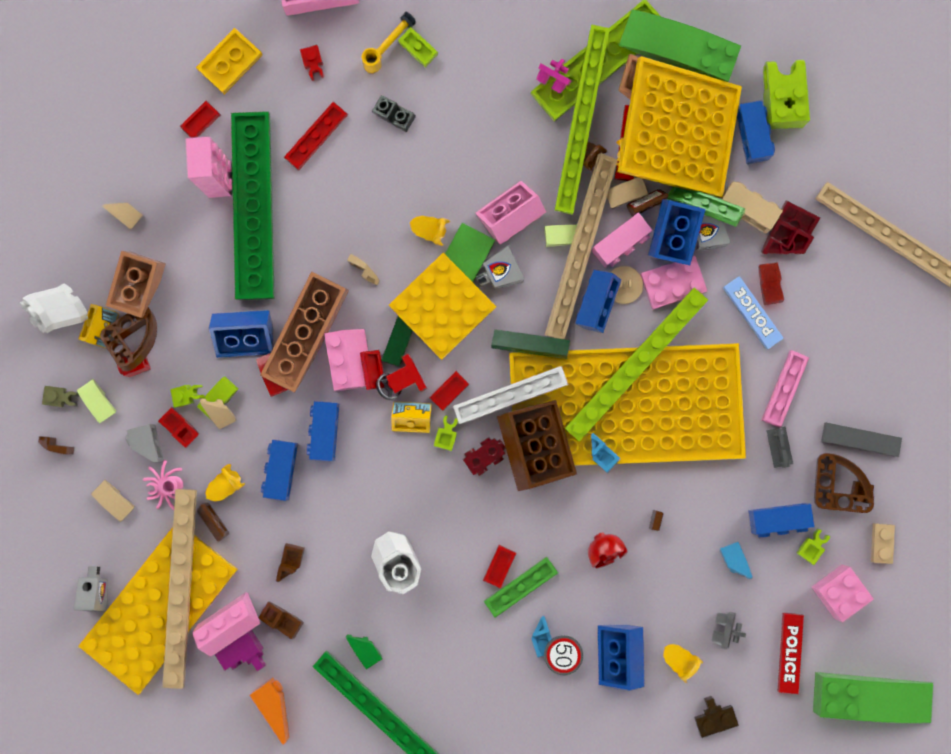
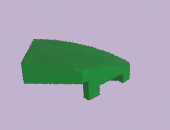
[346,634,383,670]

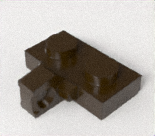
[694,696,739,738]

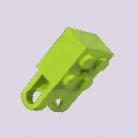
[763,59,810,129]

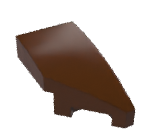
[38,436,74,454]
[276,543,305,582]

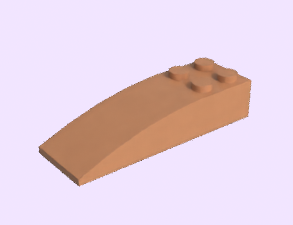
[260,271,349,393]

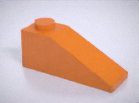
[250,677,289,745]

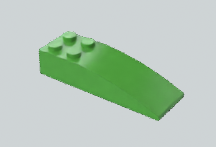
[619,9,741,82]
[813,672,933,723]

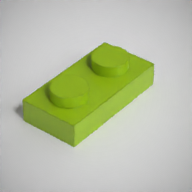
[398,27,438,68]

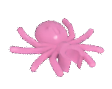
[143,460,184,510]

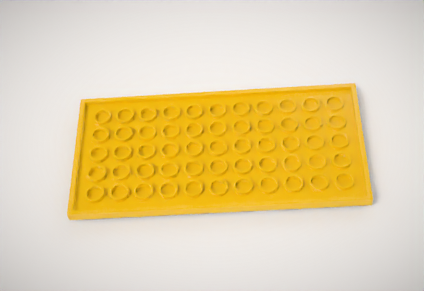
[509,343,746,466]

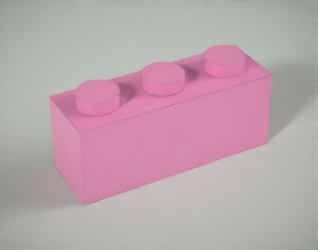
[591,212,653,268]

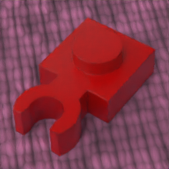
[300,44,324,81]

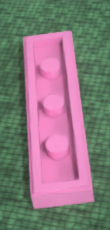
[762,350,809,428]

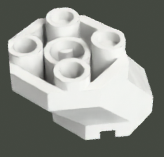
[20,284,88,333]
[371,531,421,594]

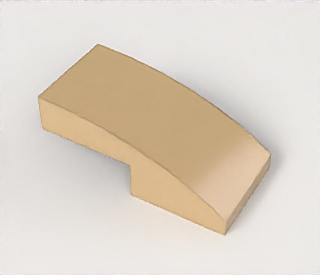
[607,178,649,209]
[91,480,134,522]

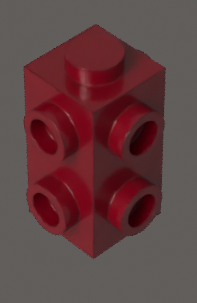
[463,437,506,476]

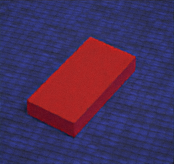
[180,100,221,138]
[360,350,385,390]
[429,371,470,411]
[483,545,516,589]

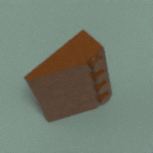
[497,400,577,491]

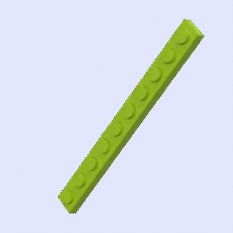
[554,24,610,214]
[564,287,708,442]

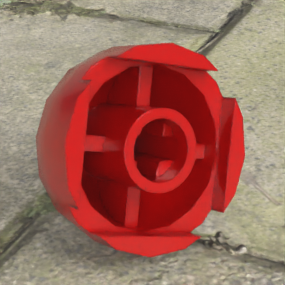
[588,532,628,568]

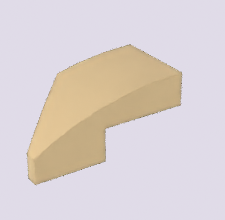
[102,203,143,229]
[347,253,380,285]
[200,399,236,429]

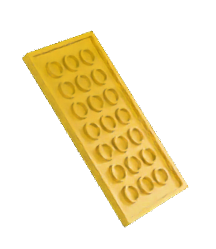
[78,527,238,695]

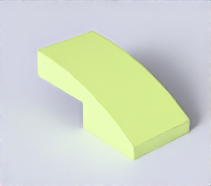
[77,379,116,423]

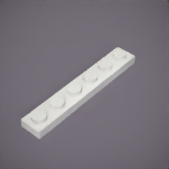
[453,366,568,424]

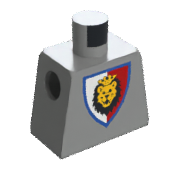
[695,215,731,251]
[476,246,524,290]
[74,566,108,611]

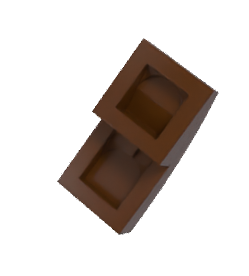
[258,601,304,639]

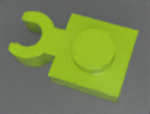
[170,385,205,408]
[433,415,458,451]
[796,529,830,565]

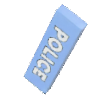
[723,276,783,350]

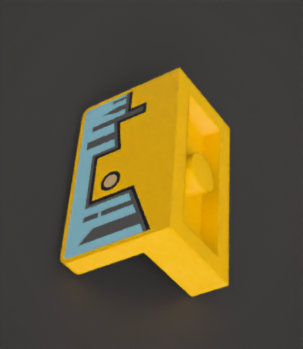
[78,304,119,348]
[391,402,431,433]

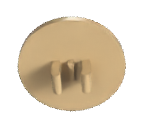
[610,266,643,304]

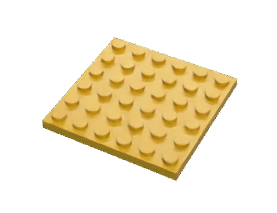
[618,56,742,198]

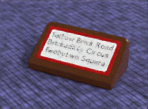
[626,189,668,217]

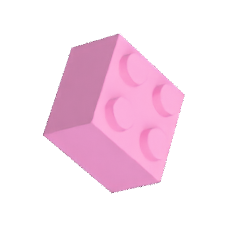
[812,565,874,623]

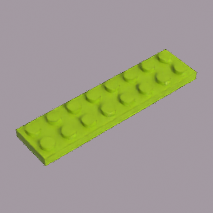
[530,0,660,122]

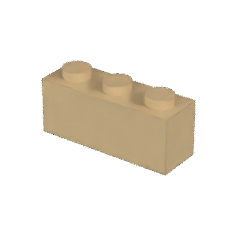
[721,181,783,234]

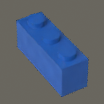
[737,100,775,164]
[575,270,622,333]
[307,401,340,461]
[261,440,298,501]
[748,503,815,537]

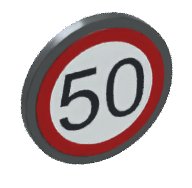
[544,635,583,675]

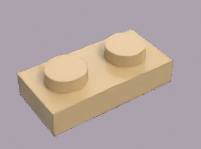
[871,523,895,564]

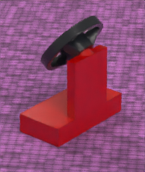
[376,353,428,400]

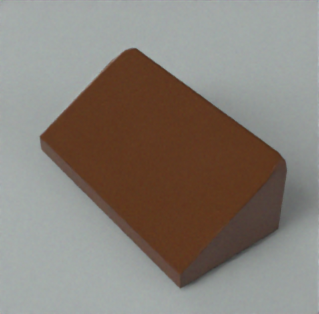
[197,503,229,542]

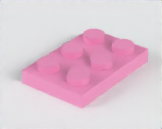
[640,256,707,310]

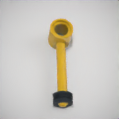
[362,12,416,73]

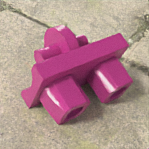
[536,58,572,94]

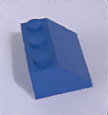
[648,199,705,266]
[209,310,274,358]
[598,625,645,691]

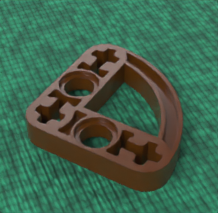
[100,307,157,371]
[814,453,874,513]

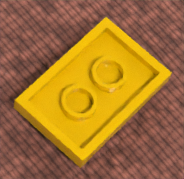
[196,28,263,95]

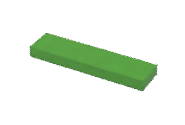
[667,186,745,227]
[484,556,558,618]

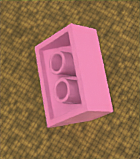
[476,181,546,245]
[324,329,368,392]
[193,592,260,657]

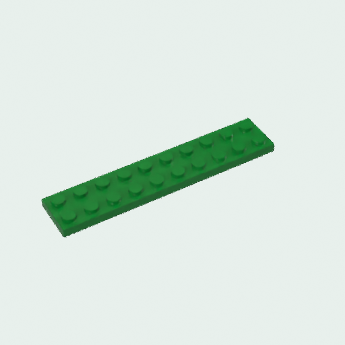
[231,111,275,300]

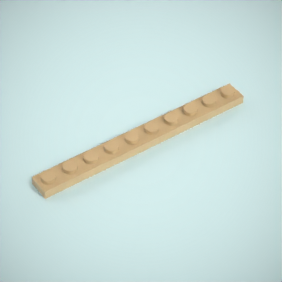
[545,153,618,339]
[815,182,951,288]
[163,489,197,689]

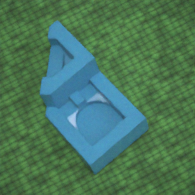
[591,433,620,473]
[720,542,753,580]
[531,616,552,658]

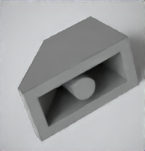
[126,424,164,463]

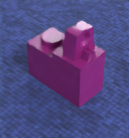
[214,629,266,671]

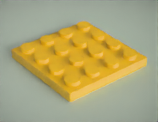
[388,253,497,360]

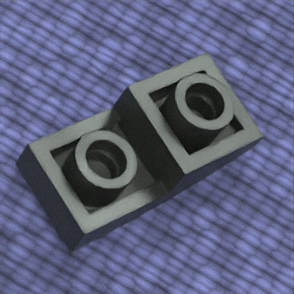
[372,95,416,132]

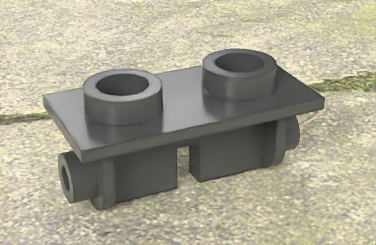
[766,426,793,468]

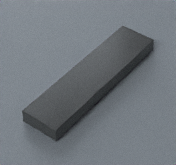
[821,422,902,457]

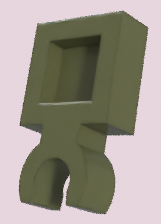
[42,386,79,407]

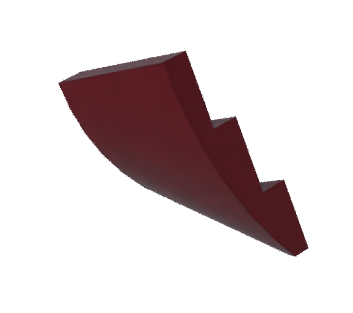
[761,200,821,254]

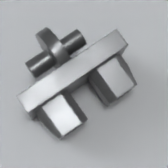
[711,612,746,649]

